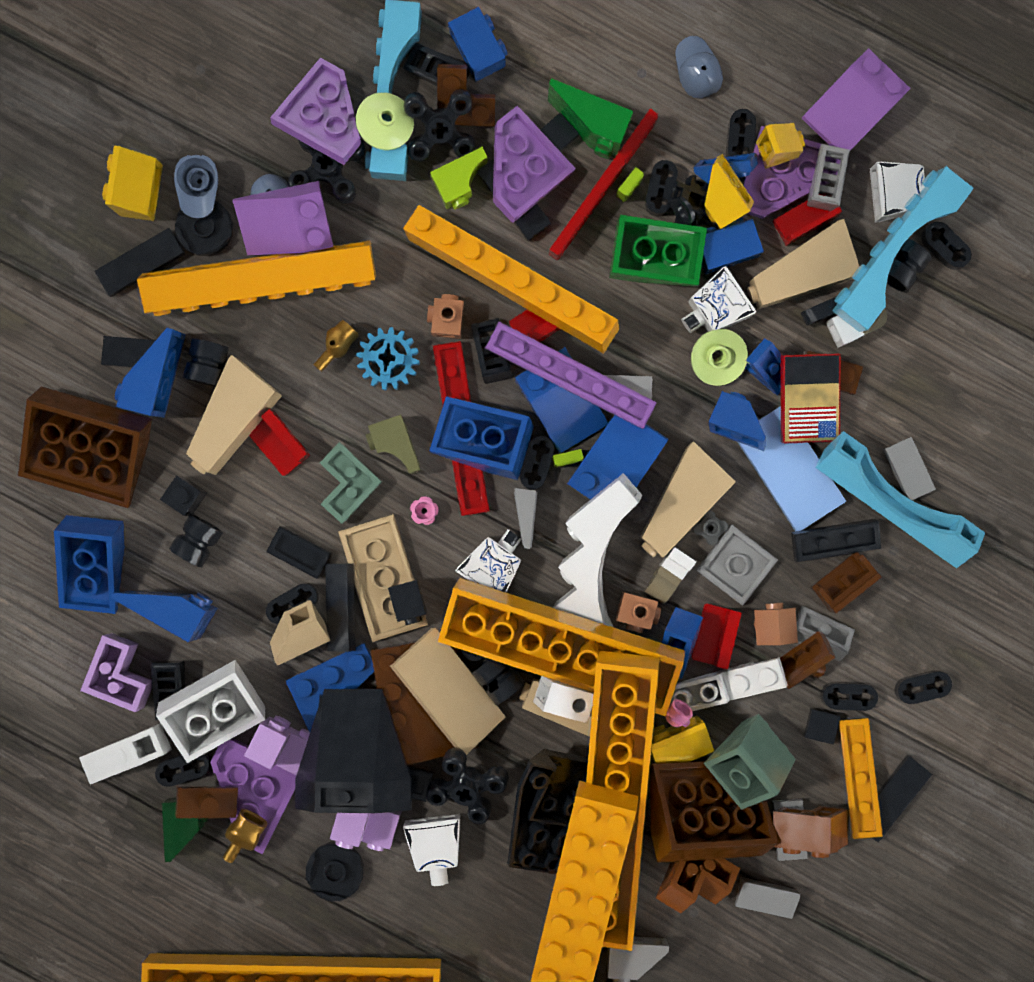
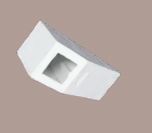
[79,723,172,784]

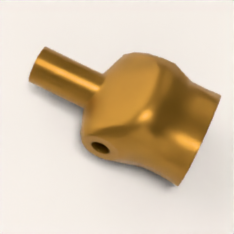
[313,320,359,372]
[223,809,268,863]

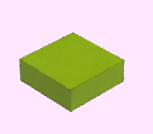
[616,167,644,202]
[552,449,584,468]

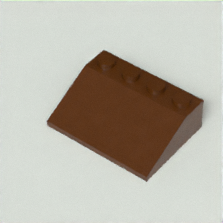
[18,386,152,508]
[371,640,479,764]
[650,762,778,863]

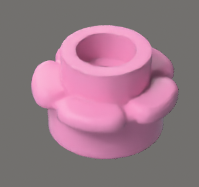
[410,497,439,525]
[665,699,693,727]

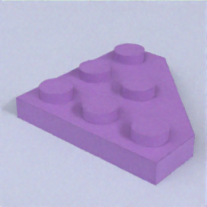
[270,58,360,165]
[493,106,576,223]
[743,126,840,219]
[210,738,296,854]

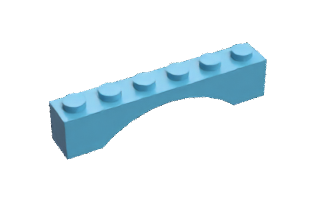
[365,0,422,181]
[832,166,974,332]
[815,431,985,569]

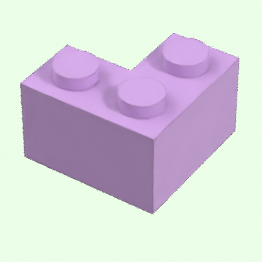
[80,633,152,712]
[244,715,310,775]
[330,811,402,851]

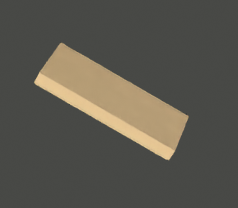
[338,514,428,642]
[390,628,506,755]

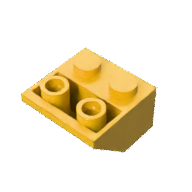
[102,146,163,221]
[651,715,714,763]

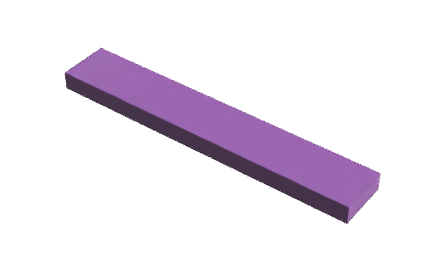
[485,322,657,429]

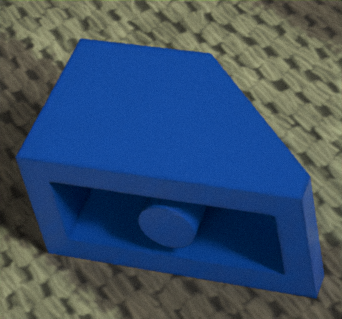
[709,391,766,451]
[662,607,703,679]

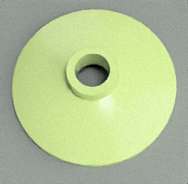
[356,93,414,150]
[691,328,748,386]

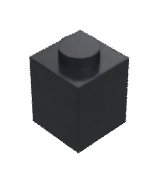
[160,475,208,516]
[388,579,427,625]

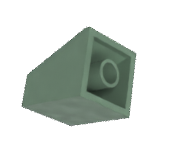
[704,714,796,810]

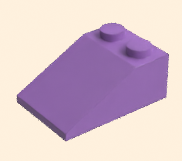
[802,48,911,151]
[233,181,333,255]

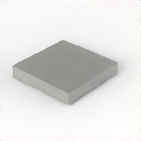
[696,525,778,606]

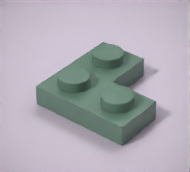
[320,442,382,524]

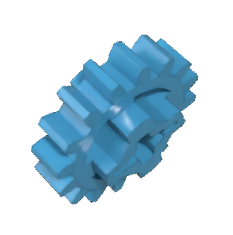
[356,327,420,391]

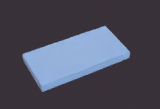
[738,406,846,531]

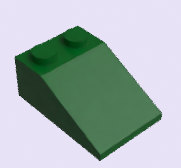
[548,78,633,159]
[609,215,707,287]

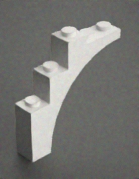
[553,473,643,627]

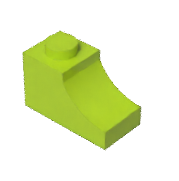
[430,147,488,210]

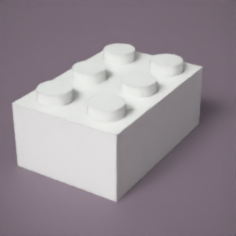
[156,660,265,763]

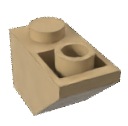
[270,600,330,666]

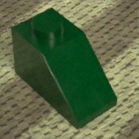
[162,798,208,862]

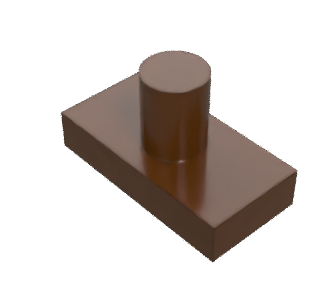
[780,631,836,689]
[175,786,238,818]

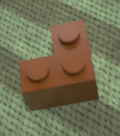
[773,806,849,858]
[656,858,740,914]

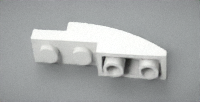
[670,657,788,711]

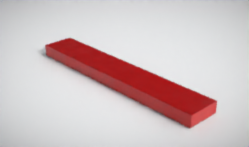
[549,108,659,260]
[433,341,490,516]

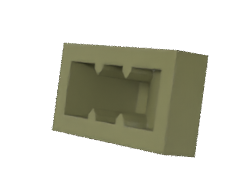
[366,415,422,474]

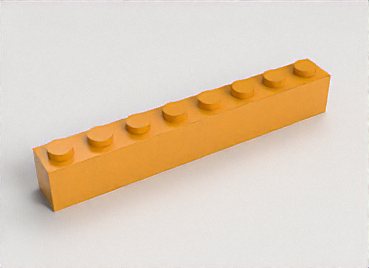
[403,205,619,354]
[137,241,376,316]

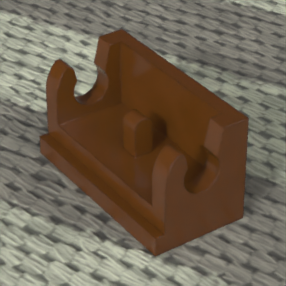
[811,552,882,613]

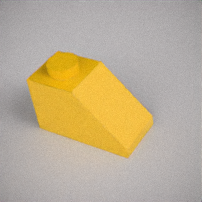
[756,123,805,169]
[705,154,754,229]

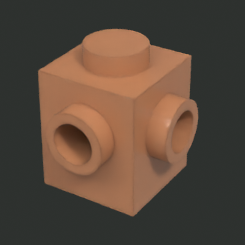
[427,294,464,339]
[615,591,661,633]
[754,603,798,645]

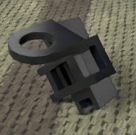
[668,175,710,227]

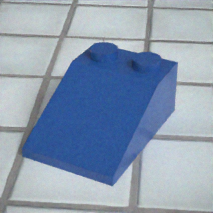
[115,328,186,418]
[515,347,608,454]
[429,396,534,480]
[567,415,669,500]
[54,515,125,614]
[111,591,218,642]

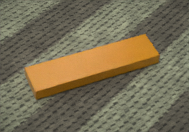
[839,718,883,839]

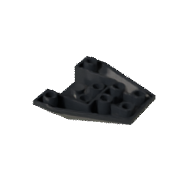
[295,689,412,814]
[507,749,588,874]

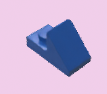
[693,153,758,184]
[745,338,781,396]

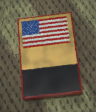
[781,353,841,443]

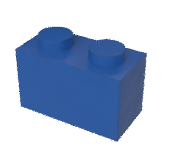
[448,7,508,82]
[702,218,764,275]

